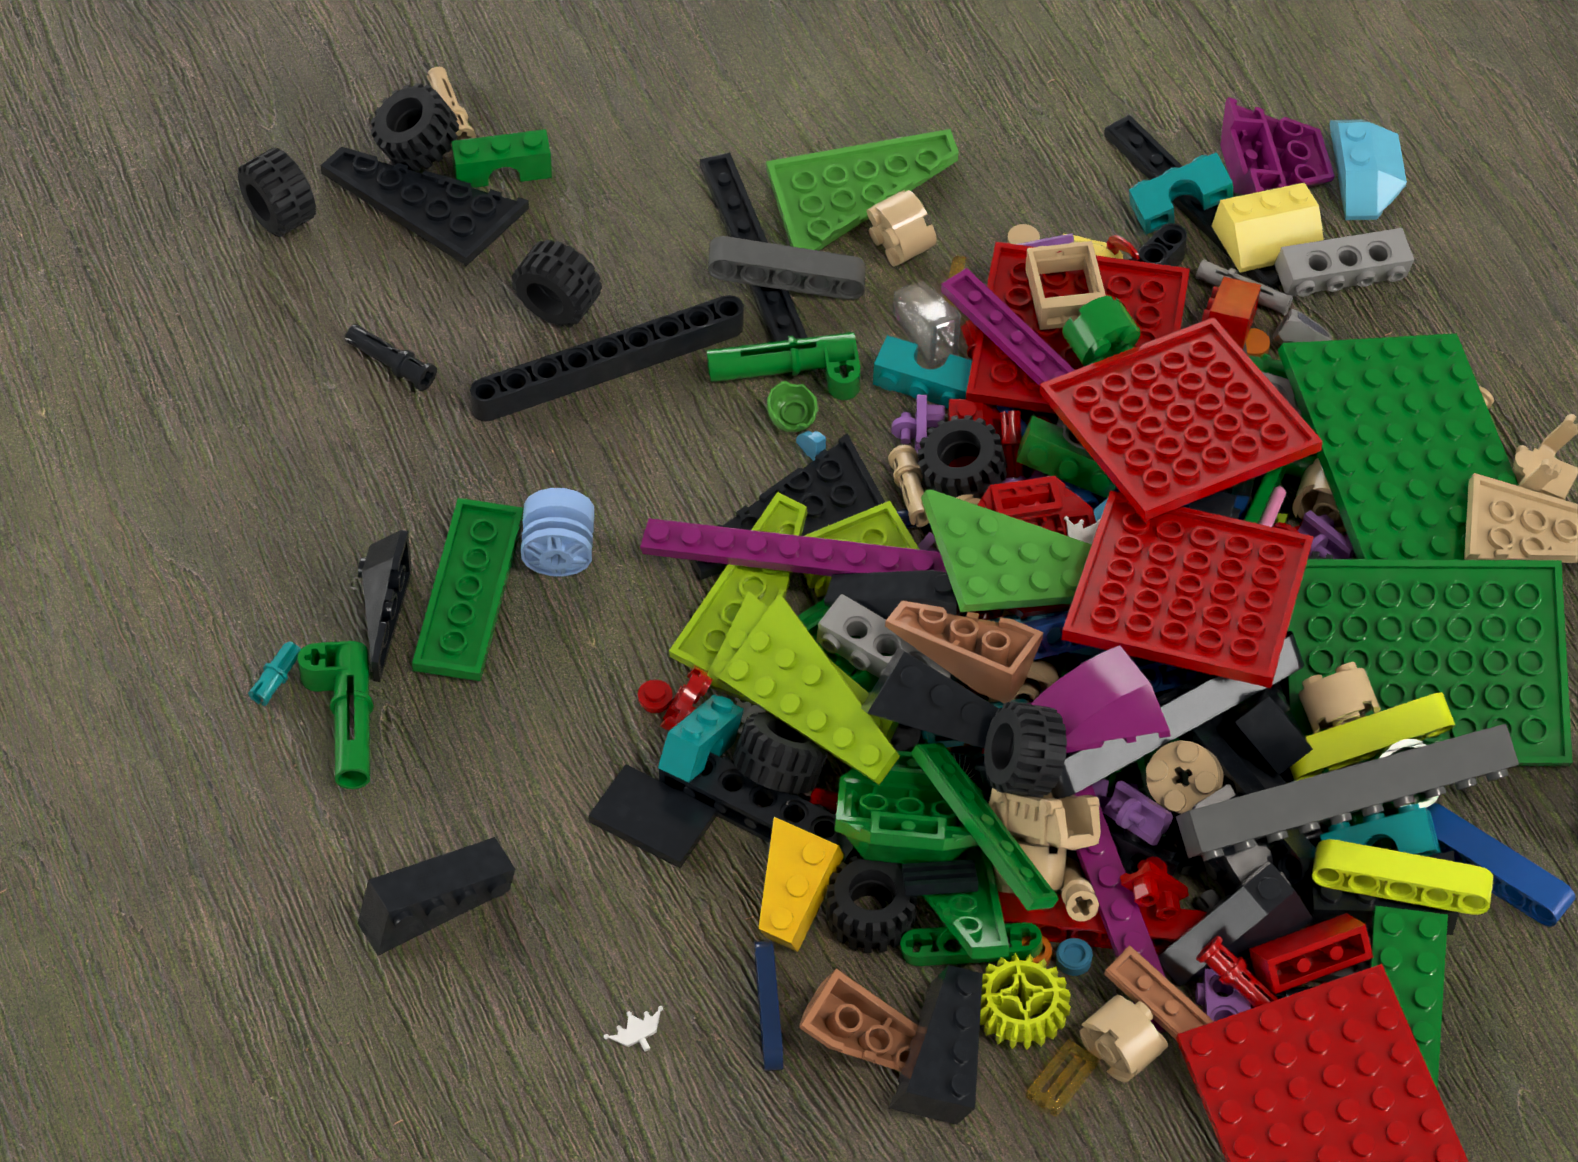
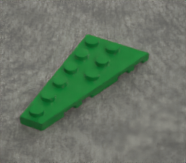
[901,845,1009,959]

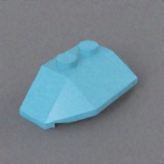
[1329,119,1407,220]

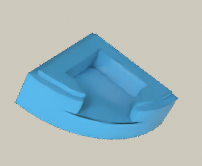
[796,430,826,461]

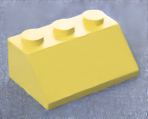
[1211,183,1324,272]

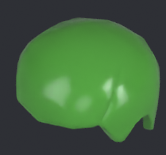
[767,381,818,432]

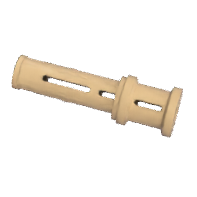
[427,66,476,146]
[888,445,929,527]
[1061,856,1099,921]

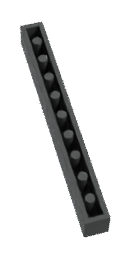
[1176,724,1519,861]

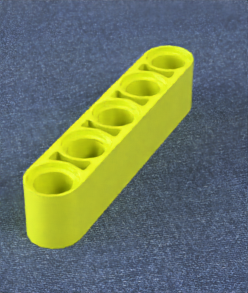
[1290,692,1456,781]
[1312,839,1493,915]

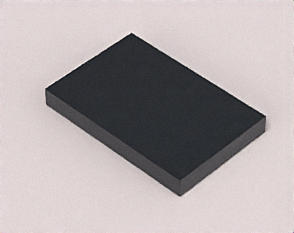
[588,764,717,868]

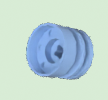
[521,488,594,576]

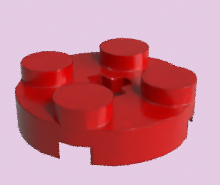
[660,666,713,731]

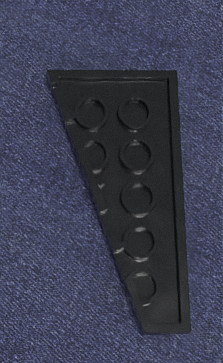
[320,147,529,266]
[691,434,885,580]

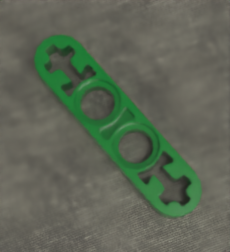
[900,922,1043,966]

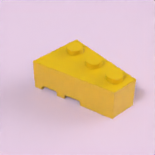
[758,817,845,952]

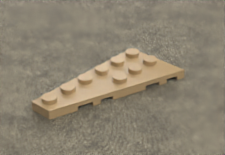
[1464,473,1578,563]

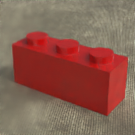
[1202,276,1262,349]
[1249,913,1373,994]

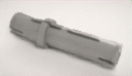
[1195,259,1293,316]

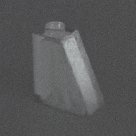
[893,281,961,368]

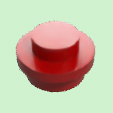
[638,679,673,713]

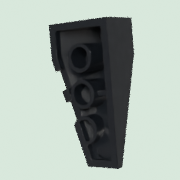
[358,530,412,682]
[824,570,964,620]
[1158,863,1313,986]

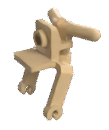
[1512,414,1578,500]

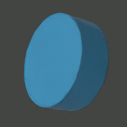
[1056,938,1093,976]

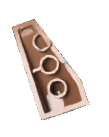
[885,601,1044,704]
[799,969,918,1072]

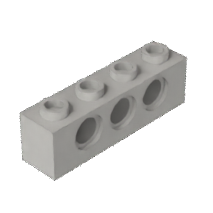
[1274,228,1414,297]
[816,594,957,682]

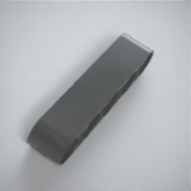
[708,236,866,300]

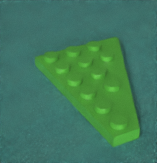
[766,129,959,251]
[921,490,1092,612]

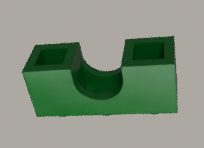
[451,129,552,188]
[1016,416,1116,498]

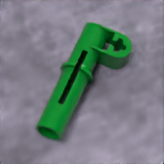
[706,332,860,400]
[297,641,374,789]

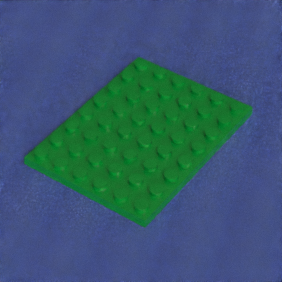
[1278,333,1519,560]
[1287,559,1573,766]

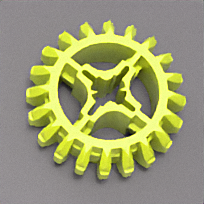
[980,953,1071,1050]

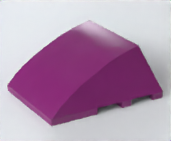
[1220,97,1335,195]
[1032,645,1171,753]

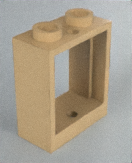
[1025,241,1106,330]

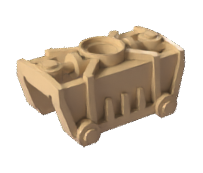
[989,788,1101,850]

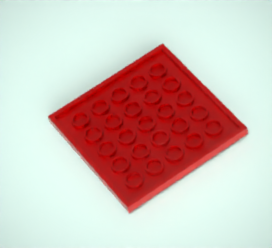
[966,242,1190,414]
[1040,317,1322,521]
[1061,490,1314,688]
[1176,964,1469,1162]

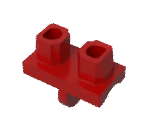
[1120,856,1189,921]

